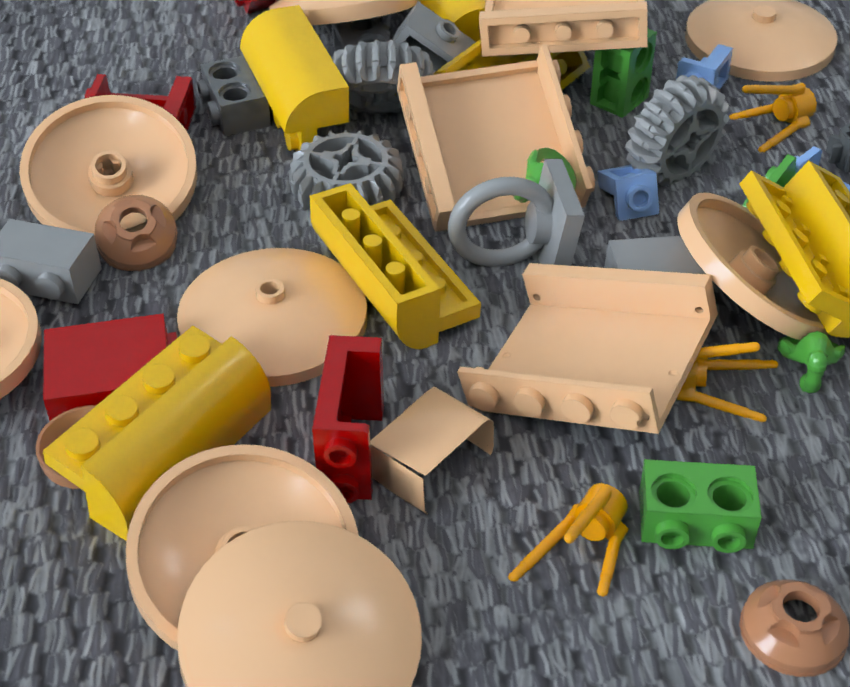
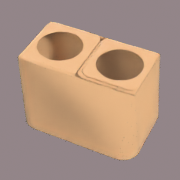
[370,386,494,514]

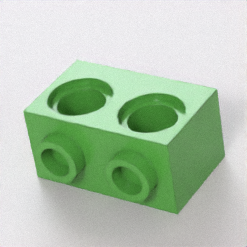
[590,29,657,118]
[639,459,762,553]

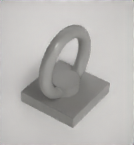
[448,159,585,267]

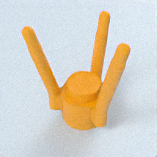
[729,82,817,152]
[677,342,779,422]
[508,483,628,596]

